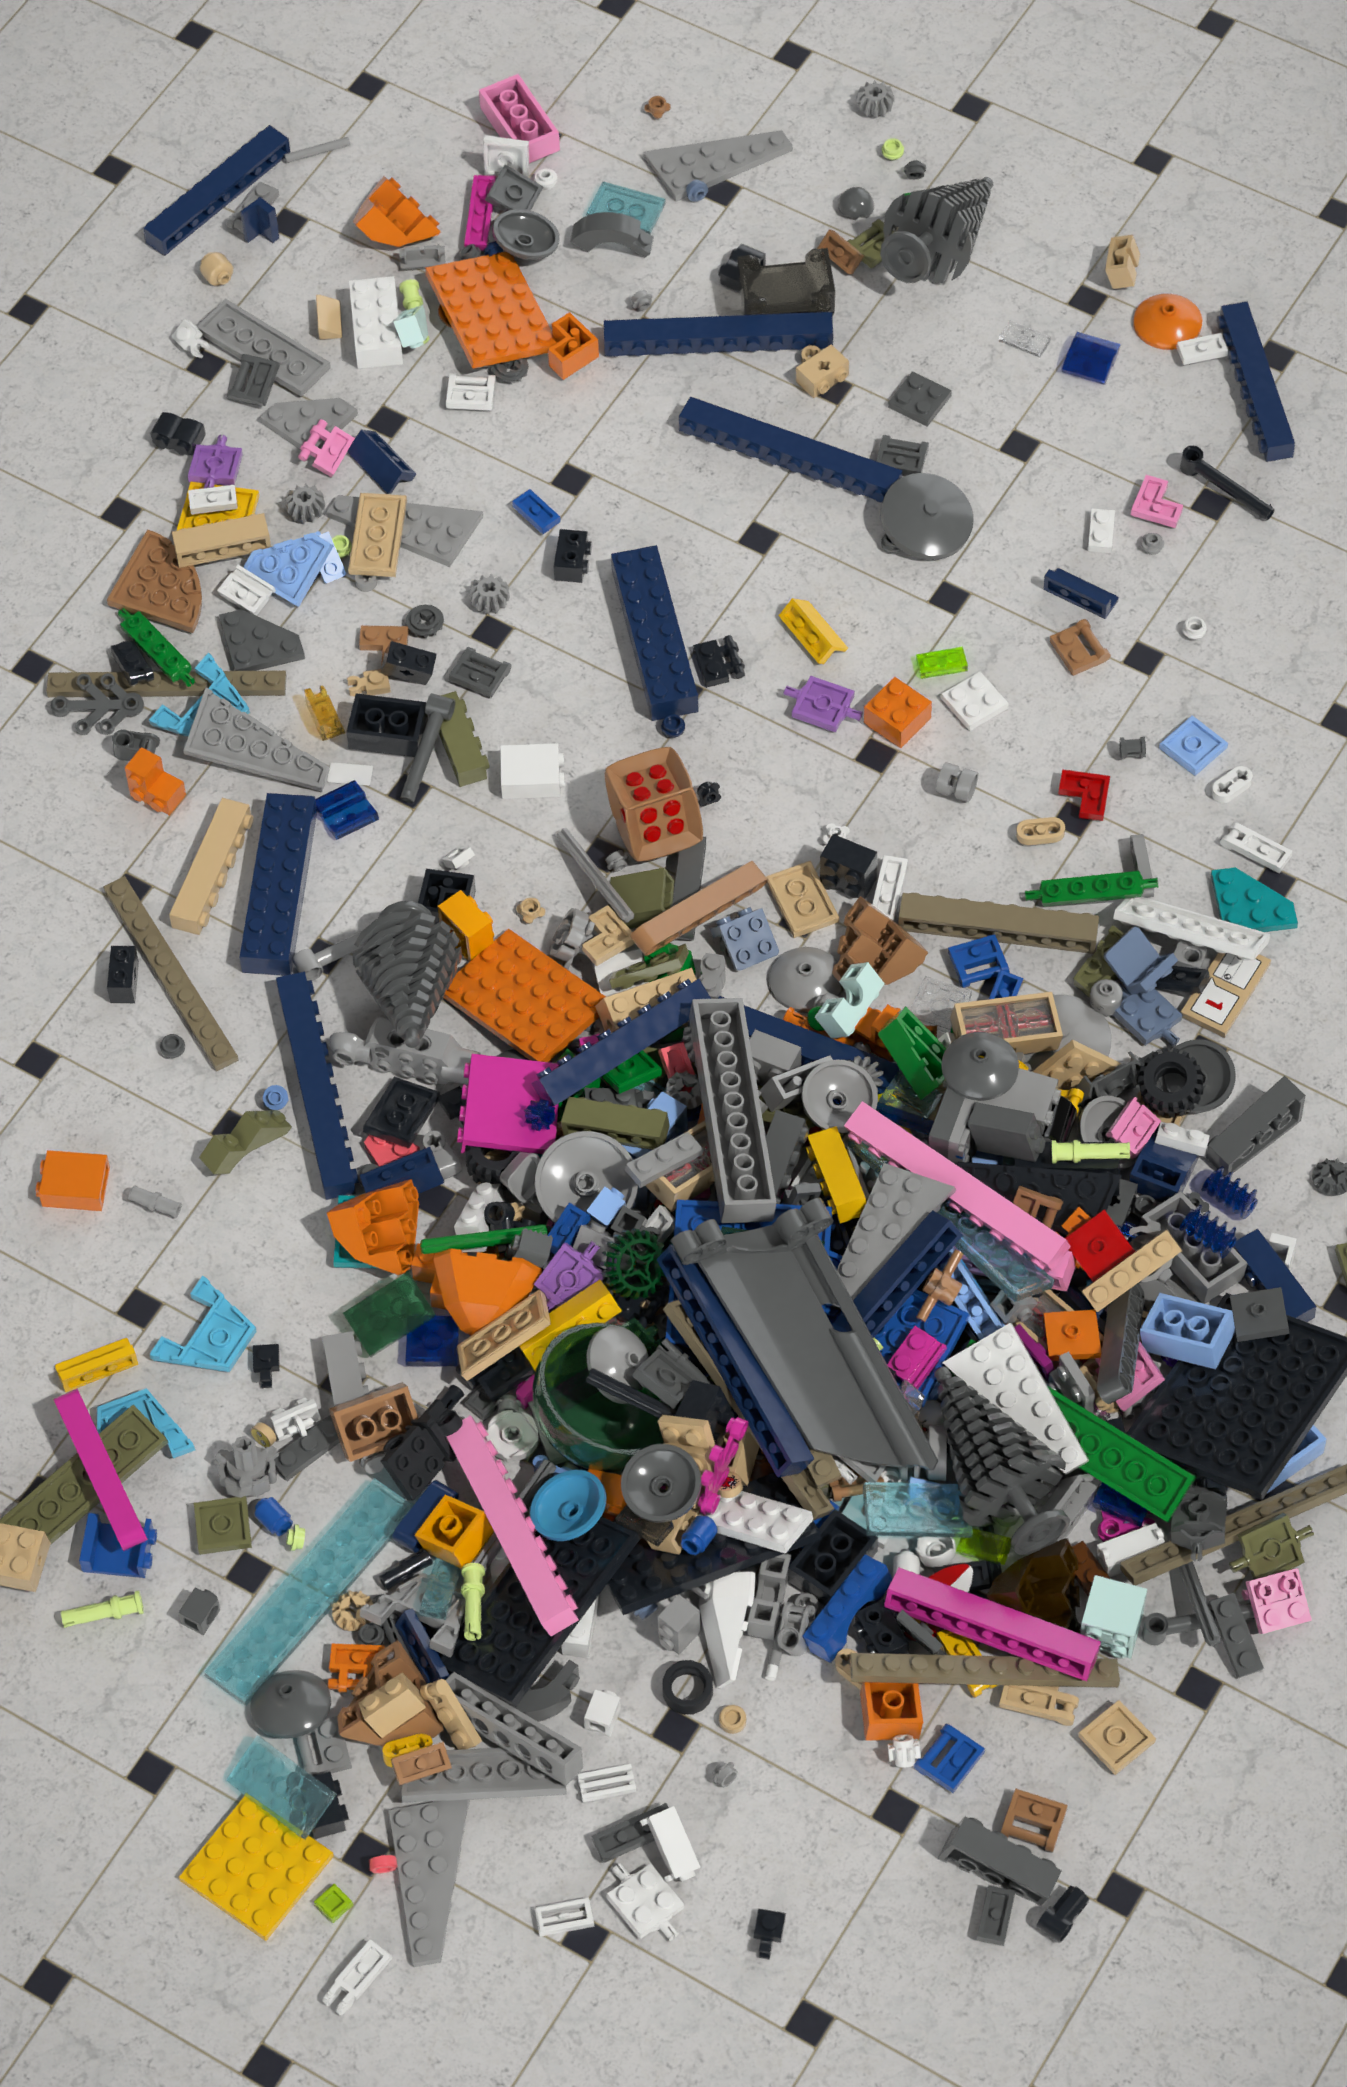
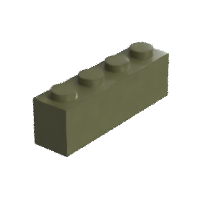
[439,691,490,787]
[561,1097,670,1150]

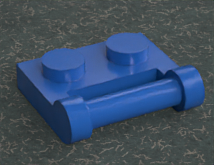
[948,934,1010,988]
[913,1724,985,1793]

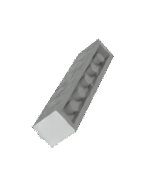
[445,1672,583,1786]

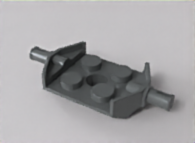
[1064,1051,1154,1108]
[1171,1477,1227,1561]

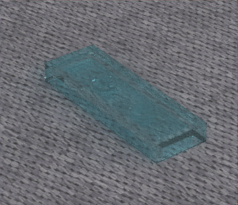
[420,1558,461,1620]

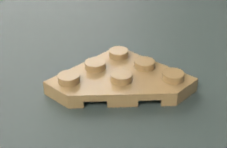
[1032,1040,1122,1090]

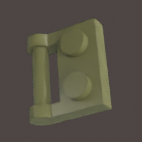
[847,219,895,269]

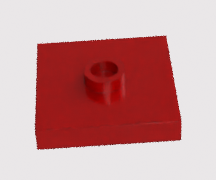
[1065,1209,1135,1282]

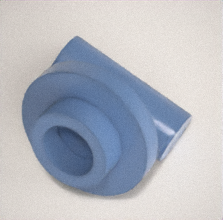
[262,1085,289,1110]

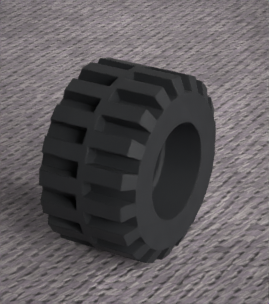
[1139,1048,1204,1118]
[465,1145,528,1190]

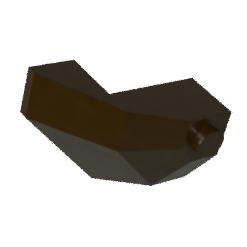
[987,1538,1081,1634]

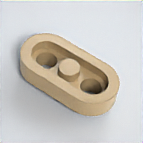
[1016,817,1065,845]

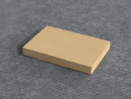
[766,861,839,938]

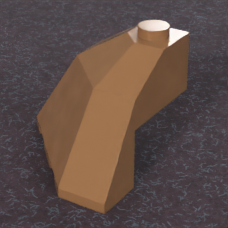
[832,896,929,985]
[337,1640,443,1747]

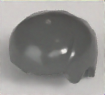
[838,187,874,220]

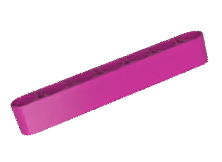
[53,1388,148,1551]

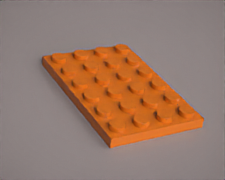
[425,251,558,369]
[444,929,606,1062]

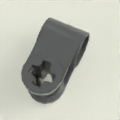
[112,730,161,761]

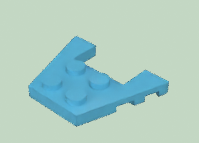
[149,653,250,737]
[150,1276,257,1372]
[97,1388,196,1458]

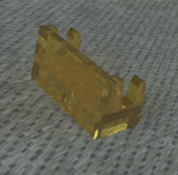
[304,685,345,741]

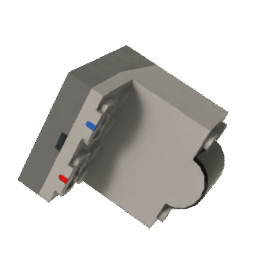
[929,1056,1077,1166]

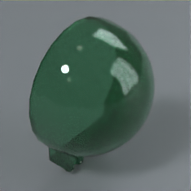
[532,1318,682,1473]

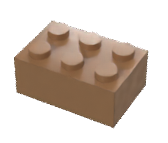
[329,1382,418,1462]

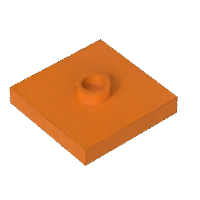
[1043,1310,1101,1361]

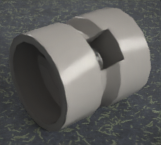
[936,762,979,802]

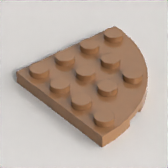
[107,529,202,633]

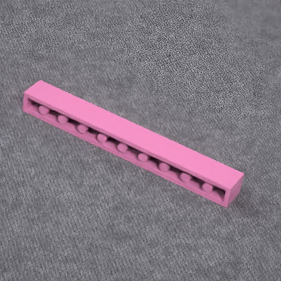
[844,1101,1071,1271]
[446,1415,579,1636]

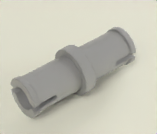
[129,1185,182,1218]

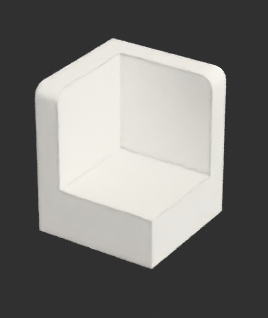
[1269,1233,1297,1270]

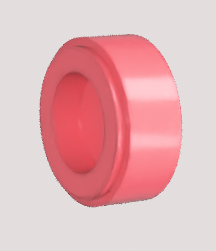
[369,1855,397,1874]

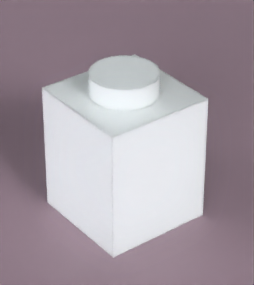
[584,1690,621,1737]

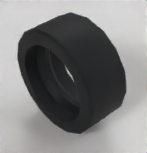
[662,1660,713,1715]

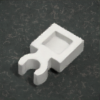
[172,319,210,358]

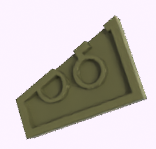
[1073,925,1124,998]
[609,943,689,990]

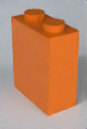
[36,1150,110,1211]

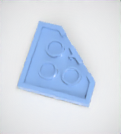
[243,533,334,607]

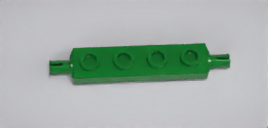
[118,608,195,687]
[1025,871,1159,907]

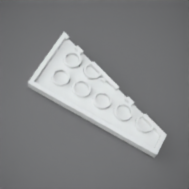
[942,1323,1089,1474]

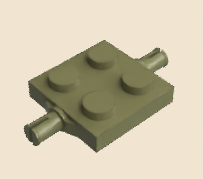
[1229,1513,1314,1580]

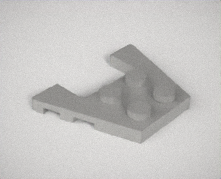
[360,1573,465,1657]

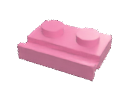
[1106,1097,1161,1159]

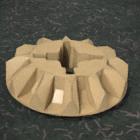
[332,1590,373,1631]

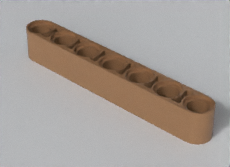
[630,861,768,956]

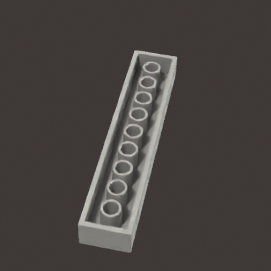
[689,998,777,1223]

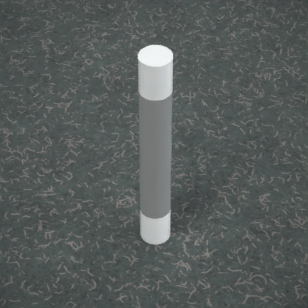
[765,1604,785,1681]

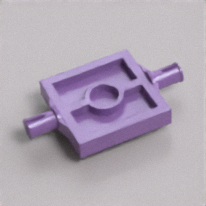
[188,435,243,489]
[784,676,863,733]
[534,1241,605,1313]

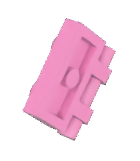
[298,419,355,478]

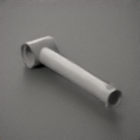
[292,932,368,981]

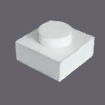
[442,846,475,869]

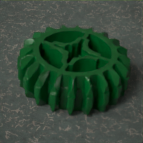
[600,1228,666,1299]

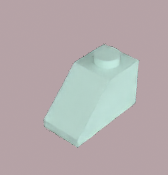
[394,305,428,349]

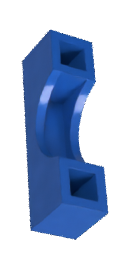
[803,1554,892,1663]

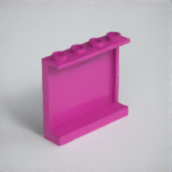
[457,1054,559,1156]

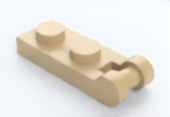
[420,1679,482,1750]
[999,1685,1079,1726]

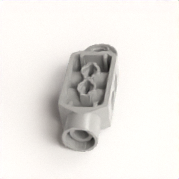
[330,1017,481,1085]

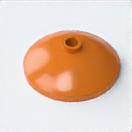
[1133,293,1202,350]

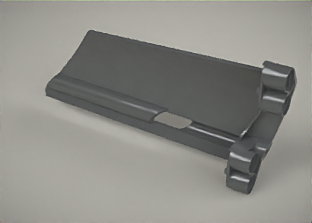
[671,1198,938,1470]

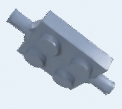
[1113,984,1183,1046]

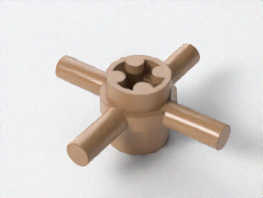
[916,1249,964,1322]

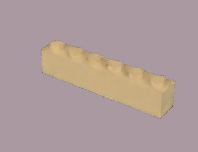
[169,798,253,935]

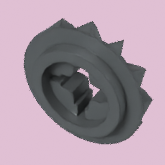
[492,358,529,384]
[406,605,444,638]
[1312,1158,1347,1196]

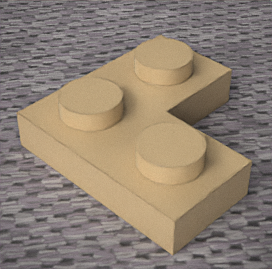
[582,905,635,966]

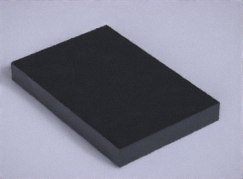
[363,1076,440,1148]

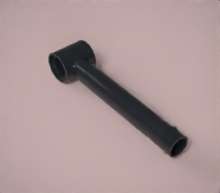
[1180,445,1275,521]

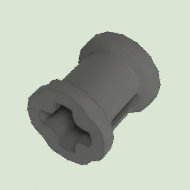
[1119,737,1146,759]

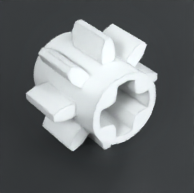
[887,1734,921,1768]

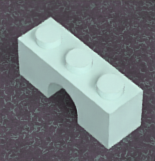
[815,962,885,1038]

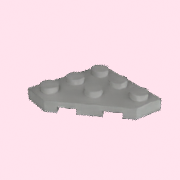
[260,398,358,457]

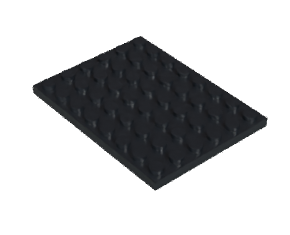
[1126,1293,1347,1500]

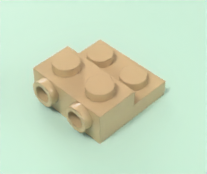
[658,1415,715,1476]

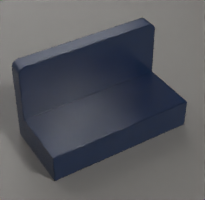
[240,197,279,243]

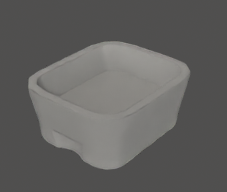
[500,1152,540,1203]

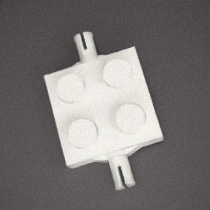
[607,1863,684,1941]

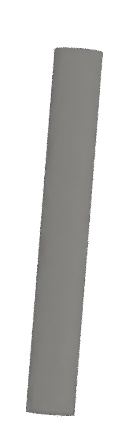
[284,137,350,163]

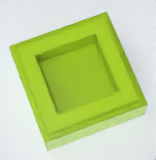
[314,1883,353,1923]

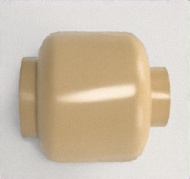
[200,252,234,286]

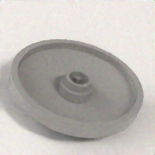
[1024,995,1111,1072]
[535,1131,638,1231]

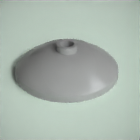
[769,947,843,1013]
[802,1060,878,1134]
[1078,1096,1144,1170]
[587,1326,649,1404]

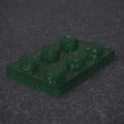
[343,1271,436,1357]

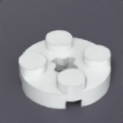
[486,1410,539,1463]

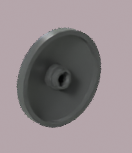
[880,473,974,560]

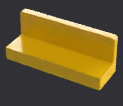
[778,598,848,664]
[55,1338,138,1393]

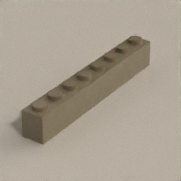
[899,893,1099,954]

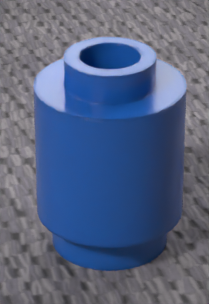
[254,1497,293,1536]
[681,1516,718,1555]

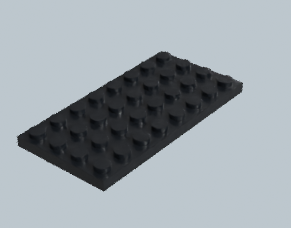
[607,1472,821,1615]
[439,1516,641,1708]

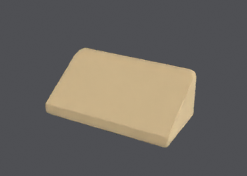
[316,295,342,340]

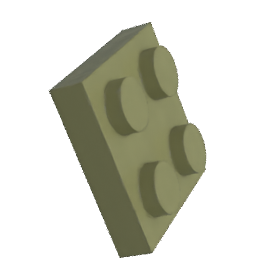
[194,1496,252,1555]

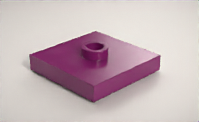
[1014,1323,1055,1382]

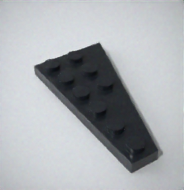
[957,1162,1122,1236]

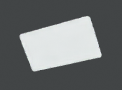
[327,762,373,786]

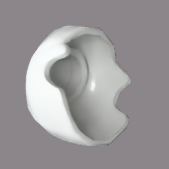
[915,1530,956,1568]

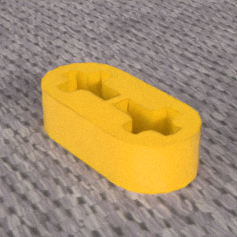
[382,1734,433,1767]

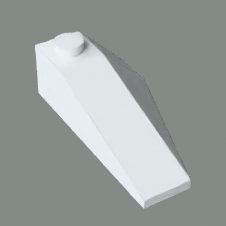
[699,1572,756,1689]

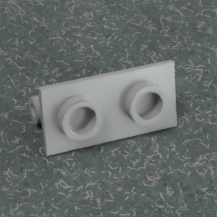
[399,244,446,270]

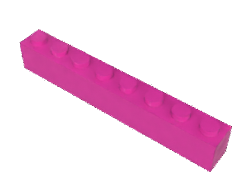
[884,1567,1101,1682]

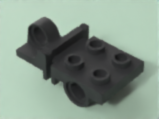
[380,1399,463,1501]

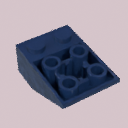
[1129,1127,1200,1202]

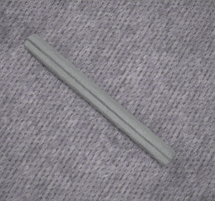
[557,828,634,923]

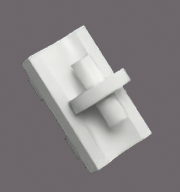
[270,1398,322,1441]

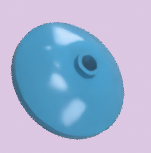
[530,1470,606,1541]

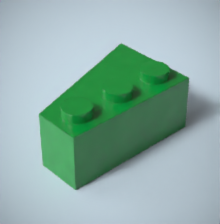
[878,1006,947,1100]

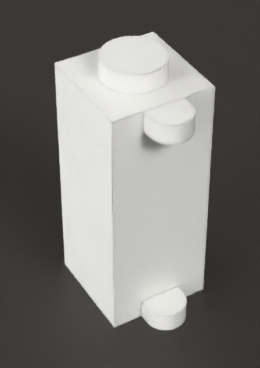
[1096,1523,1168,1577]
[640,1806,700,1882]

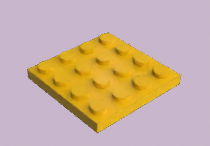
[179,1793,334,1941]

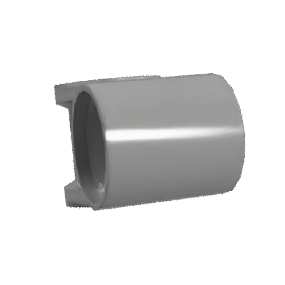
[423,1131,462,1180]
[777,1602,816,1656]

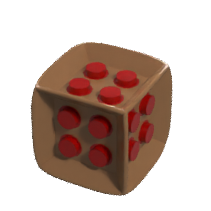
[605,747,703,862]

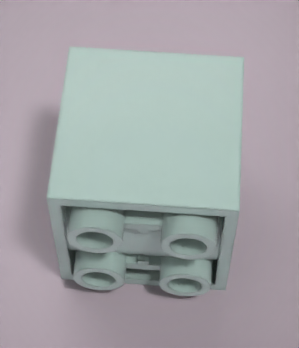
[1080,1575,1147,1659]

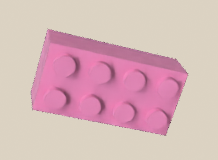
[479,74,560,163]

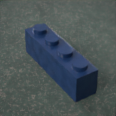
[1232,1228,1316,1322]

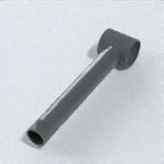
[400,693,455,803]
[1142,1603,1255,1646]

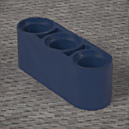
[392,1480,459,1553]

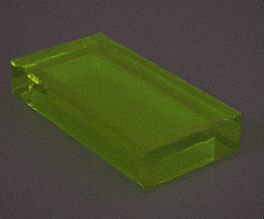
[956,1526,1012,1565]

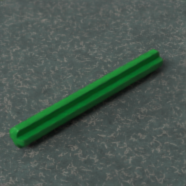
[420,1225,547,1254]

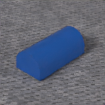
[989,969,1024,999]

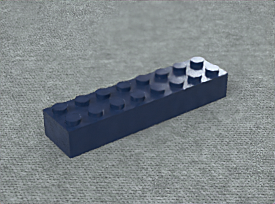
[611,545,699,721]
[239,793,317,976]

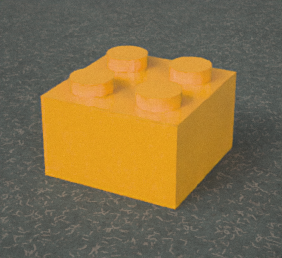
[438,890,494,962]
[414,1495,494,1569]

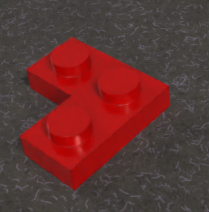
[1058,769,1110,821]

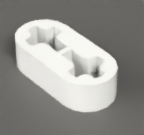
[1212,766,1253,804]

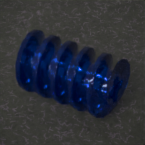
[1201,1166,1258,1220]
[1179,1205,1237,1258]

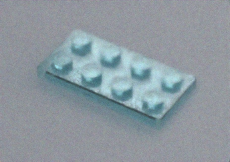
[862,1482,973,1538]
[226,1735,337,1840]

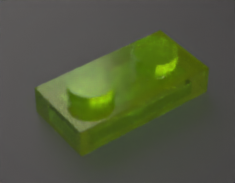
[916,647,968,679]

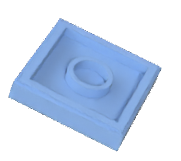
[1159,715,1228,776]

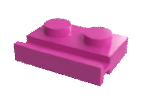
[887,1326,947,1390]

